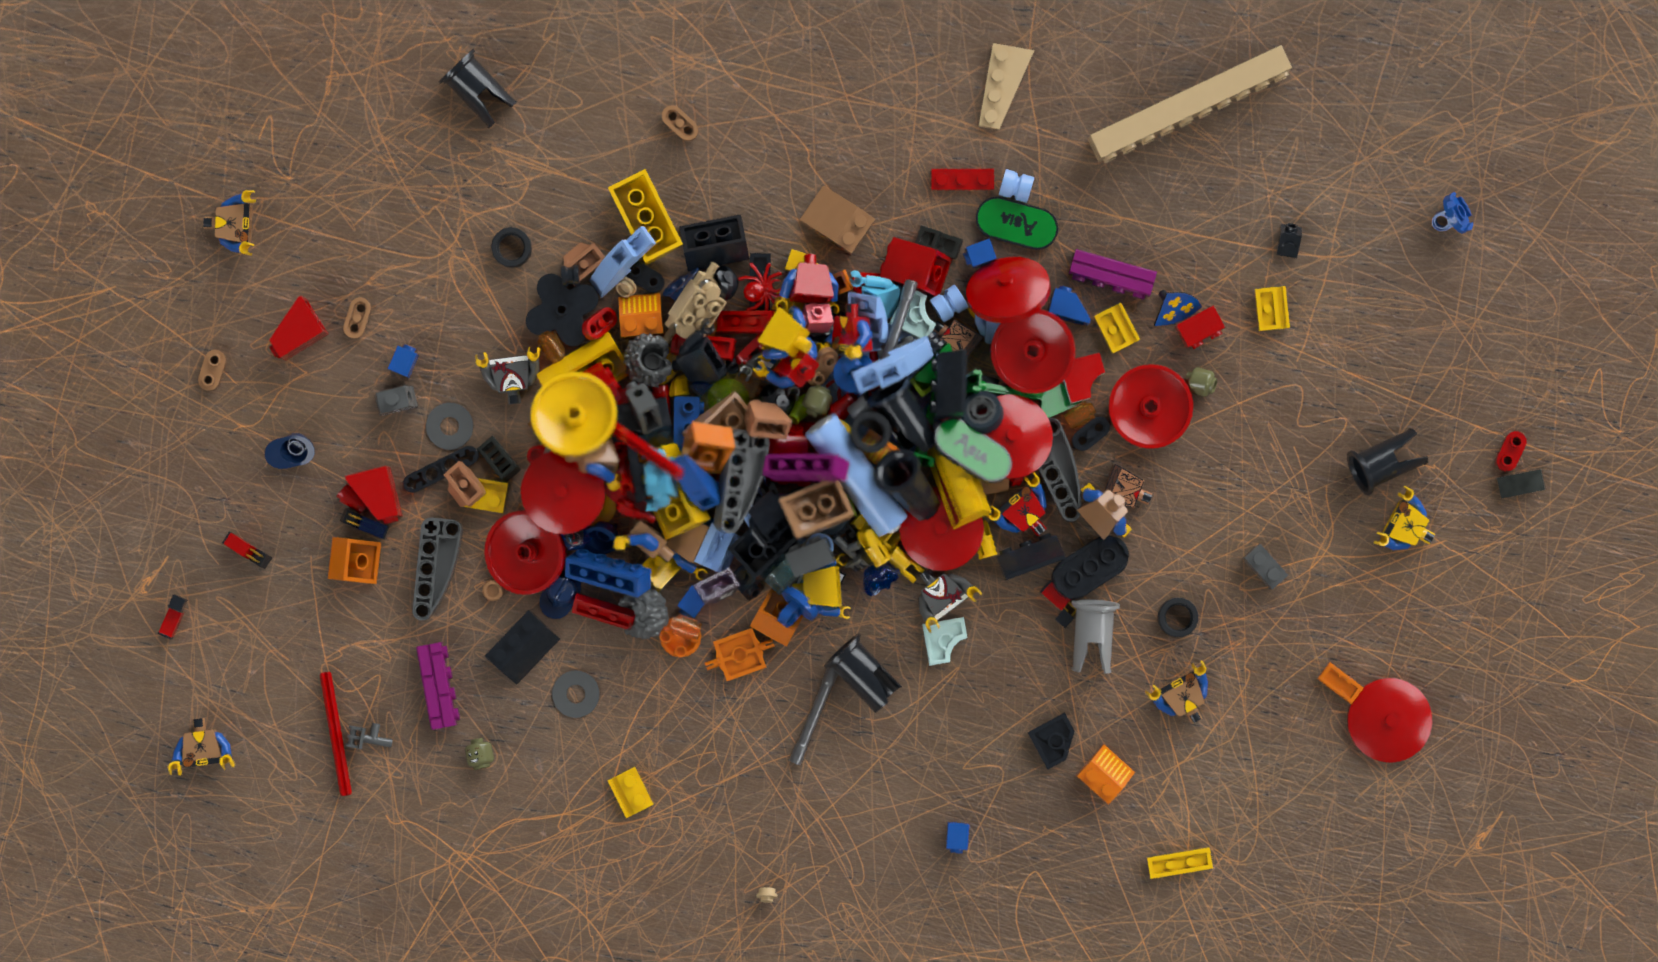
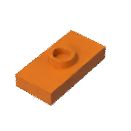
[1317,662,1364,704]

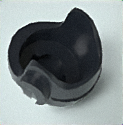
[712,265,739,301]
[758,385,795,416]

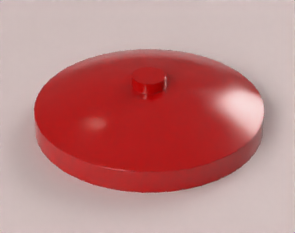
[966,257,1051,323]
[991,309,1076,394]
[1108,364,1193,449]
[978,394,1053,479]
[521,451,606,534]
[899,487,984,571]
[484,510,566,595]
[1347,678,1432,763]

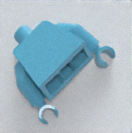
[849,271,903,320]
[641,445,678,511]

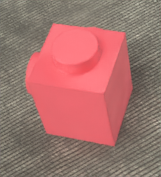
[802,303,833,333]

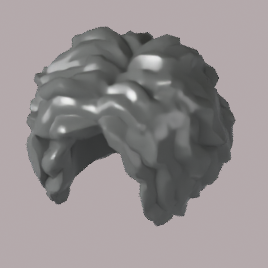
[623,334,672,388]
[618,588,669,639]

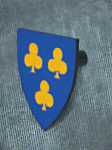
[1154,290,1202,326]

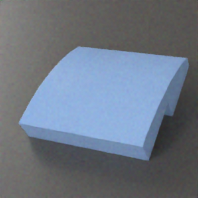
[848,292,888,339]
[694,523,741,575]

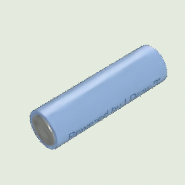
[805,414,907,537]

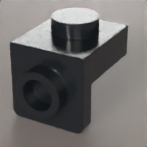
[1276,223,1302,258]
[728,565,764,601]

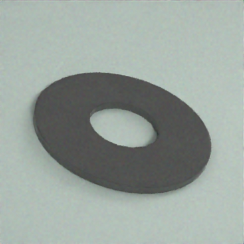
[426,403,473,450]
[552,670,600,718]

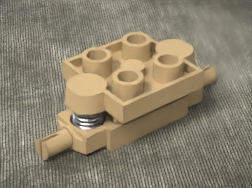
[663,262,727,343]

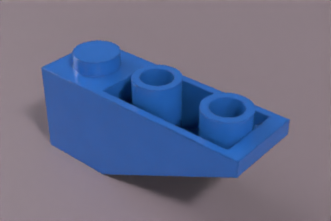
[671,454,721,511]

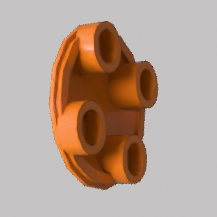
[659,615,701,658]

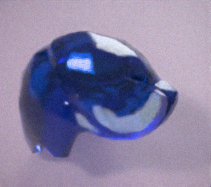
[863,564,900,597]

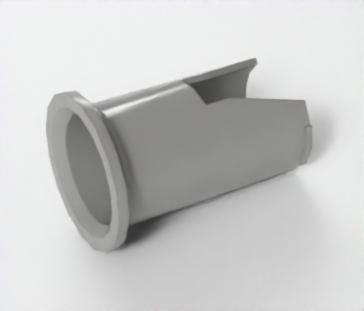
[1071,599,1120,674]

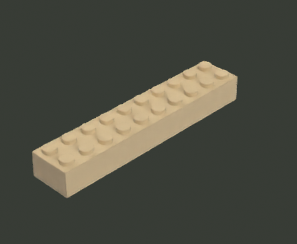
[1088,45,1292,163]

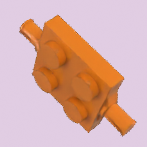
[704,628,775,681]

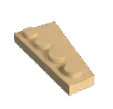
[979,43,1034,130]

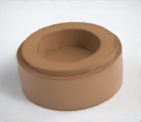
[482,580,504,601]

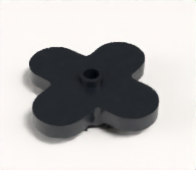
[526,274,599,347]

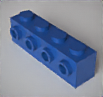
[674,397,704,454]
[565,549,651,597]

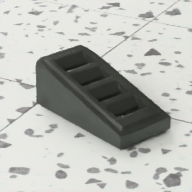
[477,435,521,483]

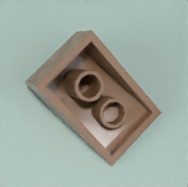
[800,185,875,255]
[682,391,747,441]
[779,481,854,539]

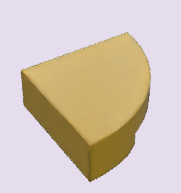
[669,374,689,397]

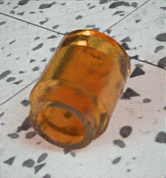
[537,331,566,363]
[1064,400,1096,429]
[670,614,702,640]

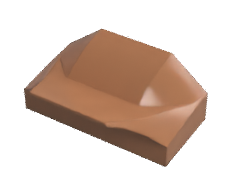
[563,242,605,286]
[444,461,486,507]

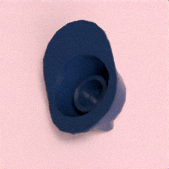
[663,268,699,302]
[264,433,315,469]
[576,521,619,555]
[539,571,581,619]

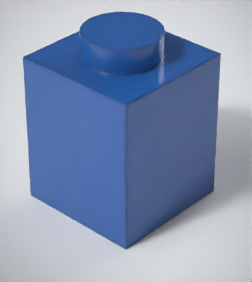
[963,238,997,269]
[388,344,419,378]
[677,585,709,619]
[946,822,969,853]

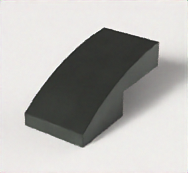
[915,225,963,260]
[1497,469,1546,499]

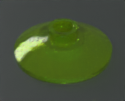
[707,379,749,408]

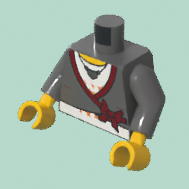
[475,347,540,405]
[918,569,982,633]

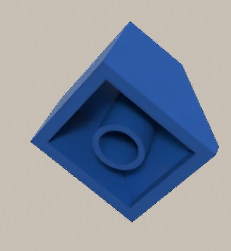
[1048,286,1091,326]

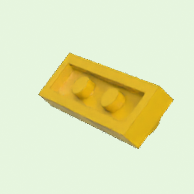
[1147,847,1213,879]

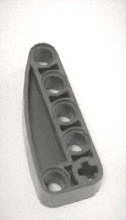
[1037,418,1081,522]
[714,429,769,533]
[412,518,463,620]

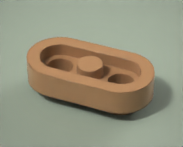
[662,105,698,141]
[343,297,372,339]
[807,347,839,386]
[198,350,227,391]

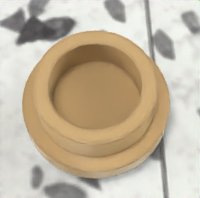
[616,277,637,297]
[756,887,777,903]

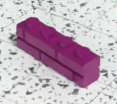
[1068,249,1157,300]
[763,454,850,481]
[416,642,460,730]

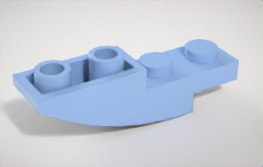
[590,226,656,297]
[852,336,934,393]

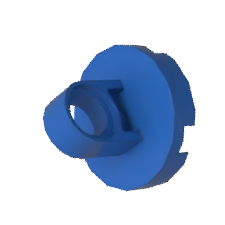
[1432,192,1473,234]
[833,354,873,394]
[778,586,819,628]

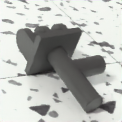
[832,534,873,571]
[345,723,393,750]

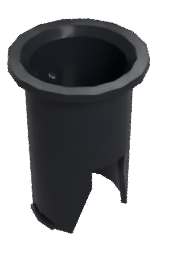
[439,49,518,129]
[867,377,935,452]
[1347,428,1428,496]
[874,449,940,521]
[823,633,902,713]

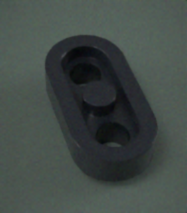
[626,261,664,293]
[1072,417,1110,451]

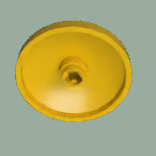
[531,372,617,457]

